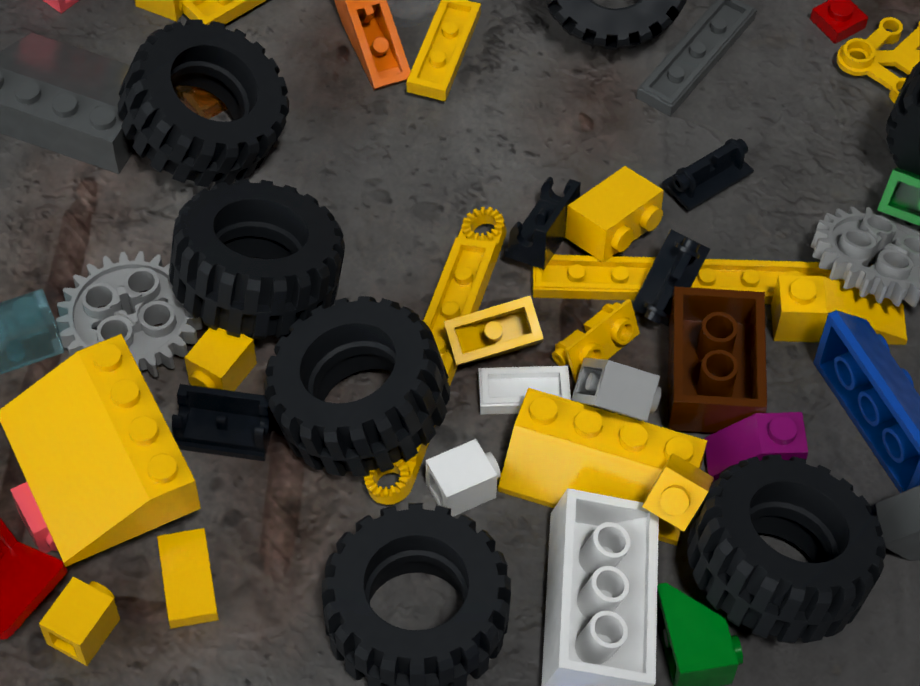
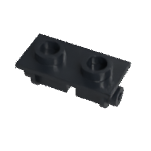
[662,139,754,211]
[632,229,710,327]

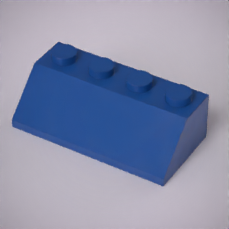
[813,310,920,493]

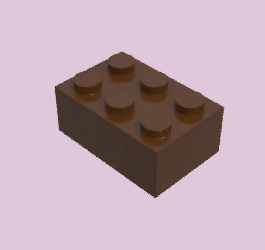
[668,286,767,433]

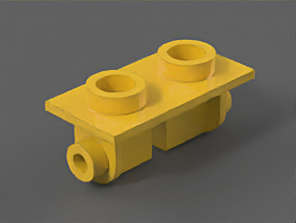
[552,299,640,383]

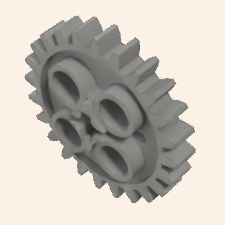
[811,207,920,307]
[56,251,203,377]

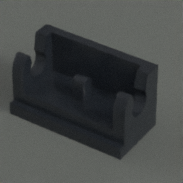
[504,177,581,269]
[172,384,274,461]

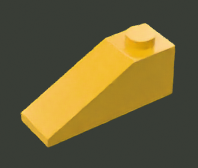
[771,275,907,345]

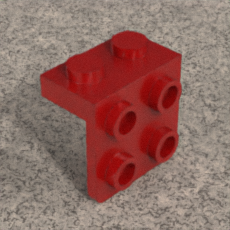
[0,518,67,640]

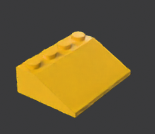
[0,334,201,567]

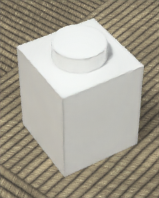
[426,439,501,517]

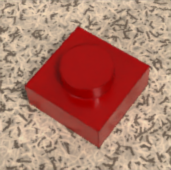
[810,0,868,44]

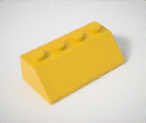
[498,388,708,546]

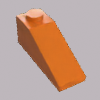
[334,0,411,90]

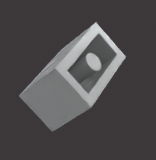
[571,358,661,421]

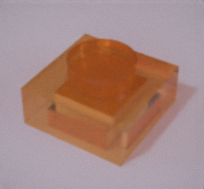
[177,86,228,119]

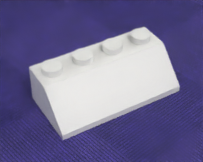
[541,488,659,686]

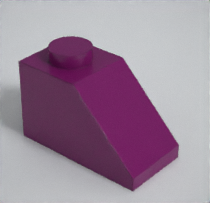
[704,412,809,482]

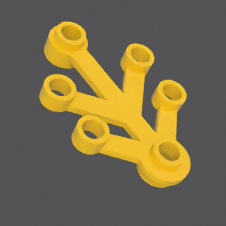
[836,17,920,103]

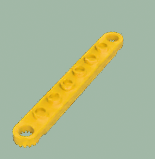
[364,207,507,505]

